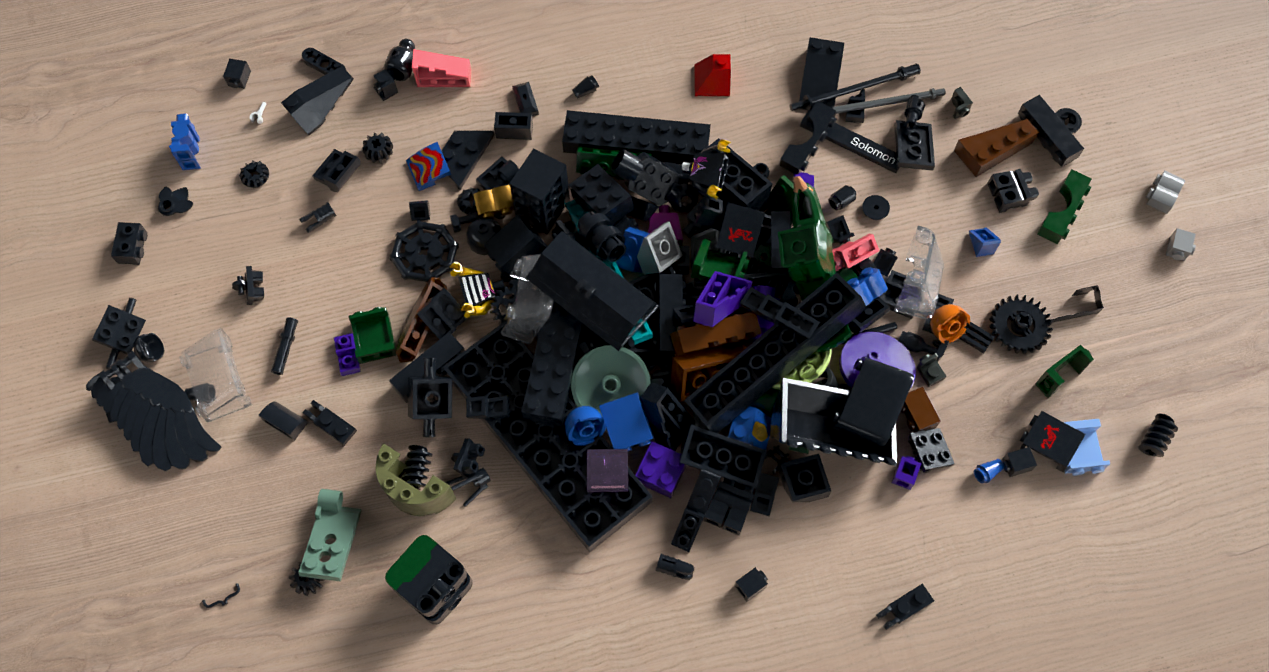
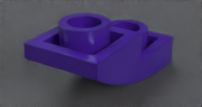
[334,333,361,376]

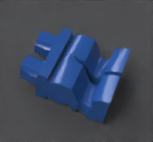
[169,113,201,170]

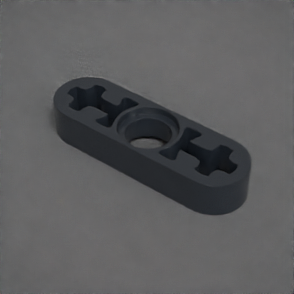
[302,48,346,75]

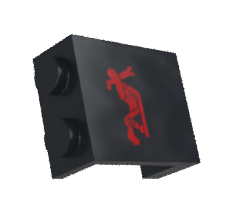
[714,202,765,259]
[1020,411,1086,472]

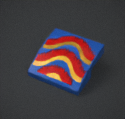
[406,142,451,191]

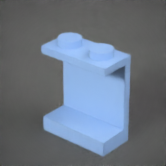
[1064,419,1110,476]

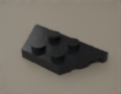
[442,130,494,190]

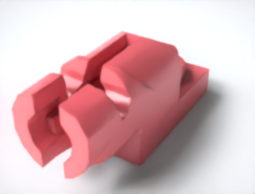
[832,233,880,271]

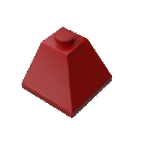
[694,54,731,96]

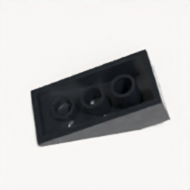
[799,37,845,111]

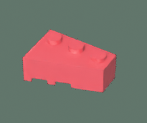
[412,49,471,87]

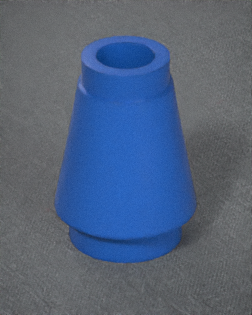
[974,459,1005,483]

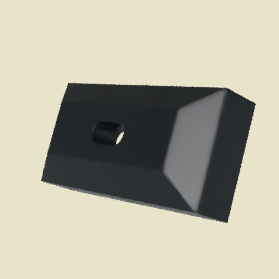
[512,82,539,116]

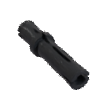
[271,317,298,375]

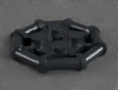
[389,220,459,282]

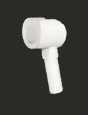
[250,102,266,124]

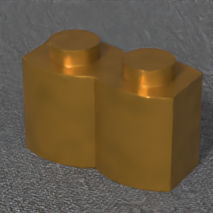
[473,185,514,218]

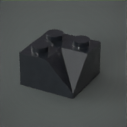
[778,453,831,502]

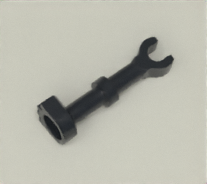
[450,211,505,233]

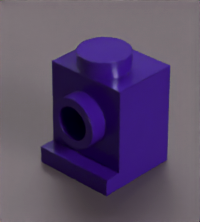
[891,456,921,490]

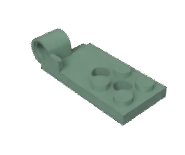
[299,489,362,582]

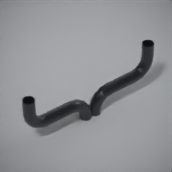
[202,583,240,608]

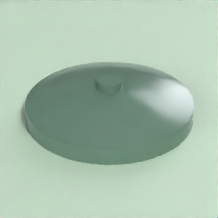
[571,345,650,417]

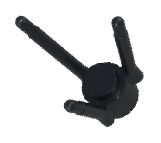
[445,468,491,507]

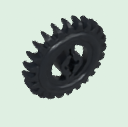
[989,294,1053,354]

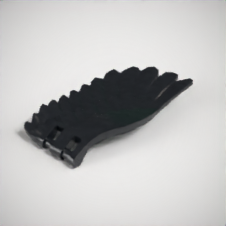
[86,351,222,471]

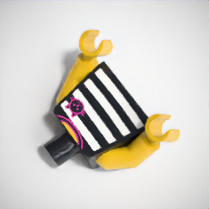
[450,262,505,318]

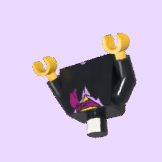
[682,139,731,199]

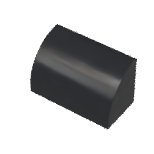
[259,401,308,441]

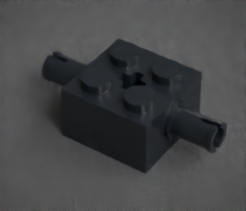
[408,358,452,437]

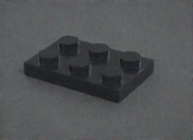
[894,120,935,171]

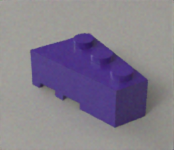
[694,271,752,327]

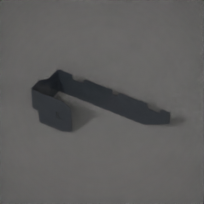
[1045,285,1104,322]

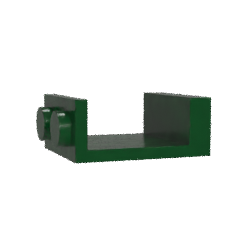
[1035,344,1094,398]

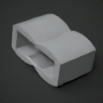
[1146,170,1185,214]

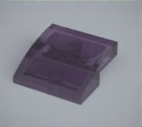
[587,449,628,492]

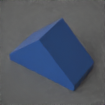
[969,227,1001,257]

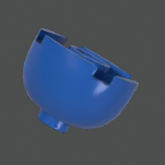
[565,406,606,445]

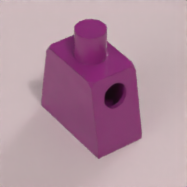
[648,204,683,246]

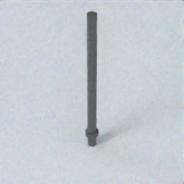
[832,88,946,114]

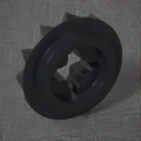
[1056,108,1082,133]
[239,160,269,188]
[457,187,480,215]

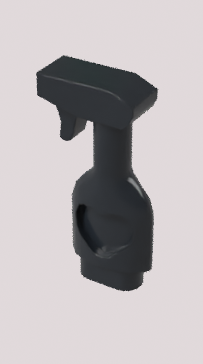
[898,331,949,362]

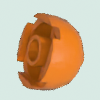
[930,304,970,343]

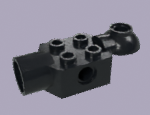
[611,149,698,213]

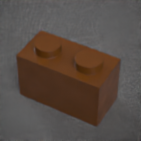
[901,387,941,432]

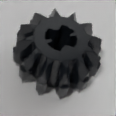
[362,132,394,164]
[289,562,324,596]

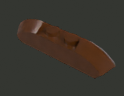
[396,277,447,363]

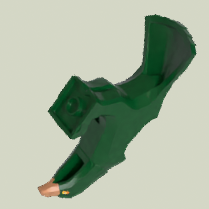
[778,176,852,353]

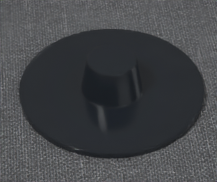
[862,195,890,220]

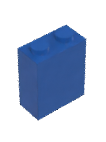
[599,392,653,453]

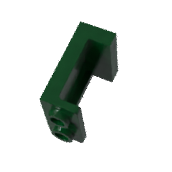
[691,239,749,282]
[349,307,397,364]

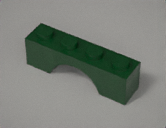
[1037,169,1092,244]

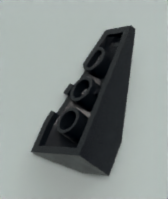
[281,66,354,135]

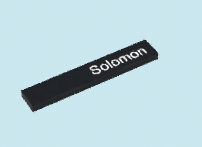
[800,111,900,173]

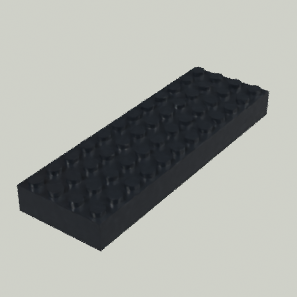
[443,321,653,552]

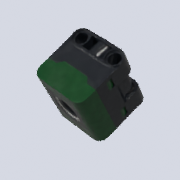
[385,535,473,625]

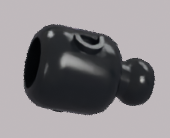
[384,38,415,81]

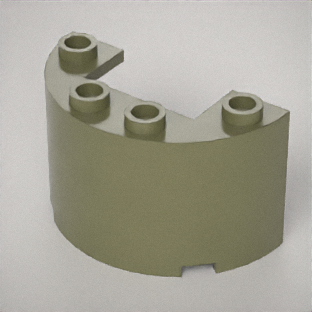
[376,443,456,516]

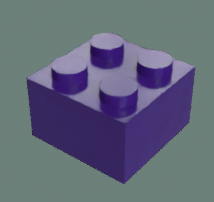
[635,441,687,498]

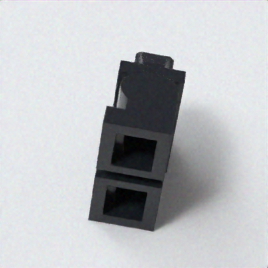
[987,169,1039,213]

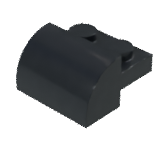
[312,149,361,192]
[848,297,890,334]

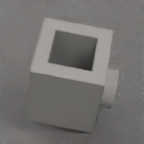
[1166,228,1196,261]

